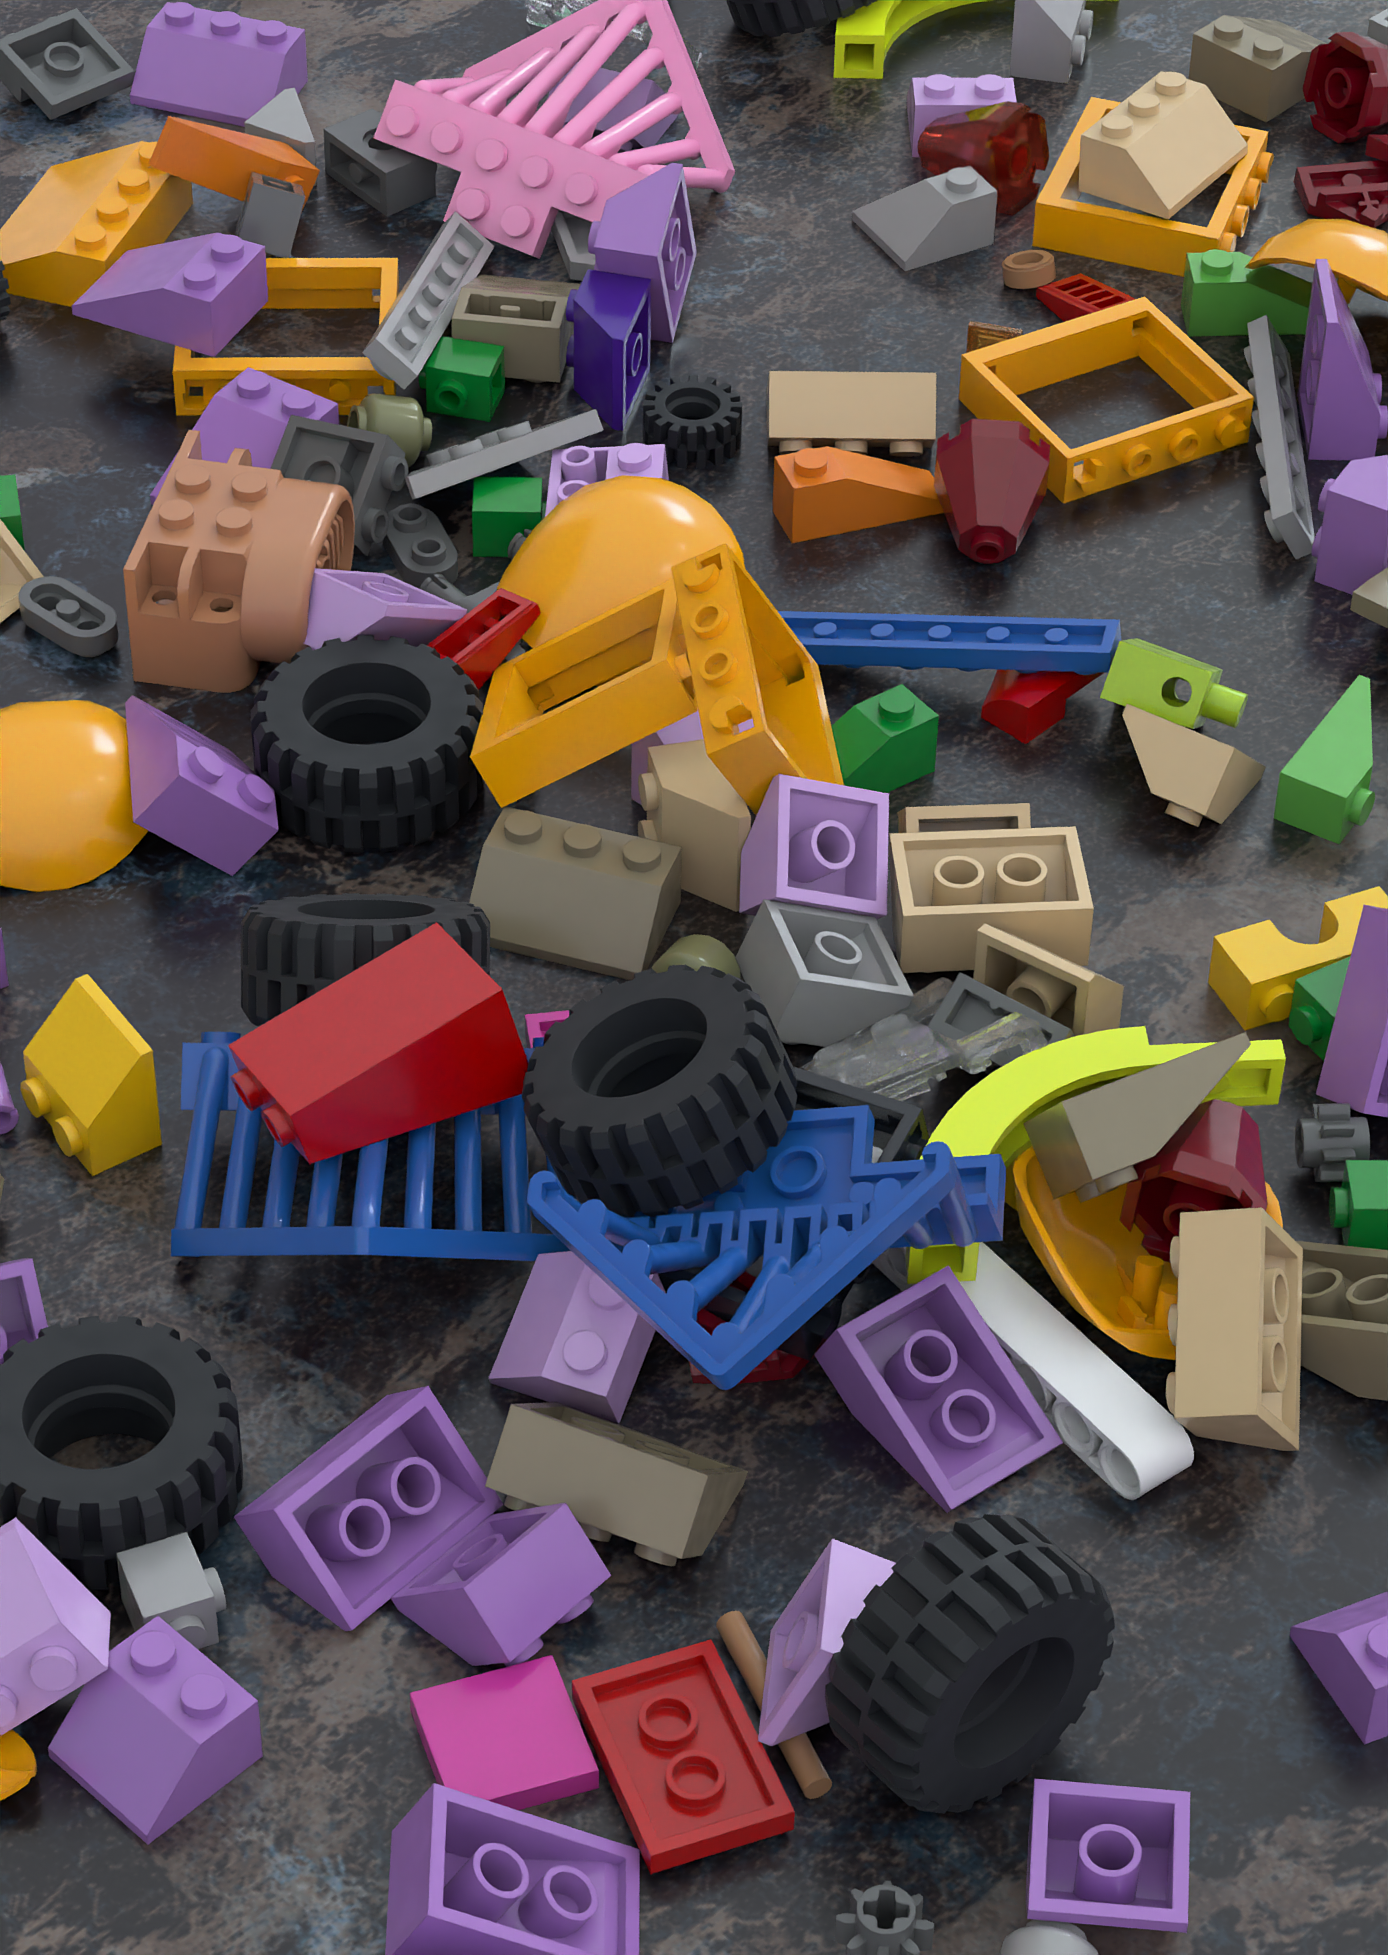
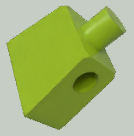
[1100,638,1248,729]

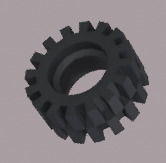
[643,375,742,469]

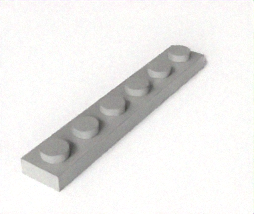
[362,211,495,389]
[1244,315,1315,559]

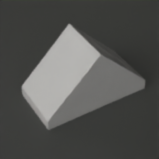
[244,88,317,186]

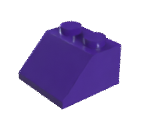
[566,269,651,431]

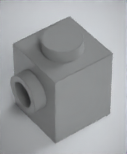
[116,1532,226,1650]

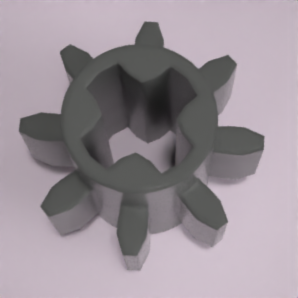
[1295,1103,1370,1182]
[835,1880,934,1955]

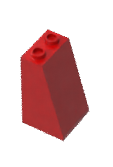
[228,922,529,1164]

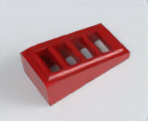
[1036,273,1136,322]
[427,588,541,690]

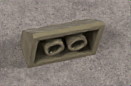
[469,806,682,980]
[485,1402,748,1566]

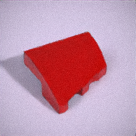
[981,669,1104,744]

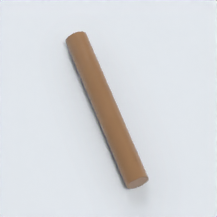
[716,1611,832,1799]

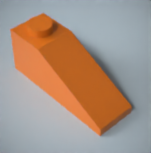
[149,116,320,213]
[773,446,944,543]

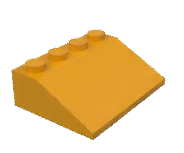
[0,141,193,307]

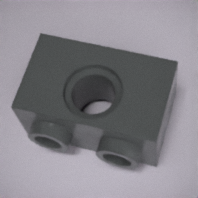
[323,108,437,217]
[235,171,305,258]

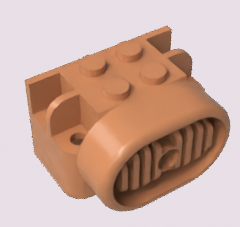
[123,430,355,693]

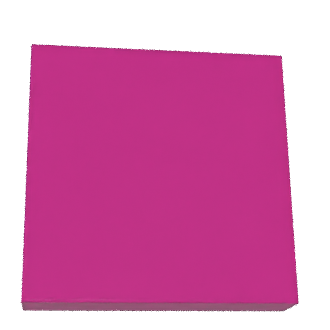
[410,1655,599,1810]

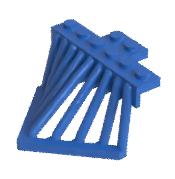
[171,1032,577,1261]
[527,1105,1006,1390]

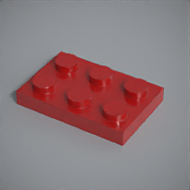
[572,1639,795,1874]

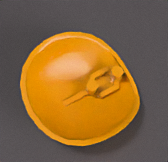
[1245,219,1388,304]
[497,475,745,687]
[0,700,148,892]
[1013,1148,1283,1360]

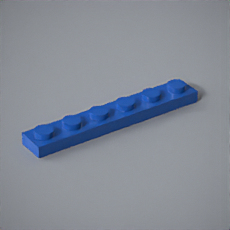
[778,611,1121,675]

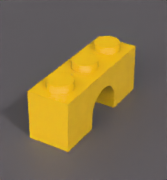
[1208,886,1388,1031]

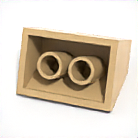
[1078,71,1248,219]
[766,371,936,457]
[889,826,1094,973]
[1166,1207,1303,1451]

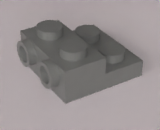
[0,8,135,120]
[270,415,408,556]

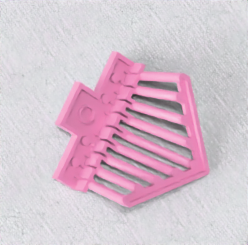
[374,0,735,259]

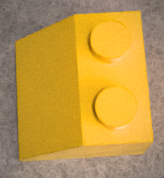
[20,974,162,1176]

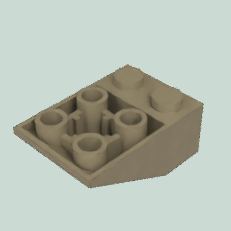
[452,275,580,383]

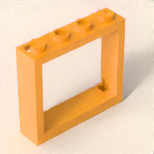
[1032,97,1274,277]
[173,258,399,416]
[959,296,1254,504]
[671,543,844,816]
[470,578,698,808]

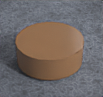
[1002,250,1056,289]

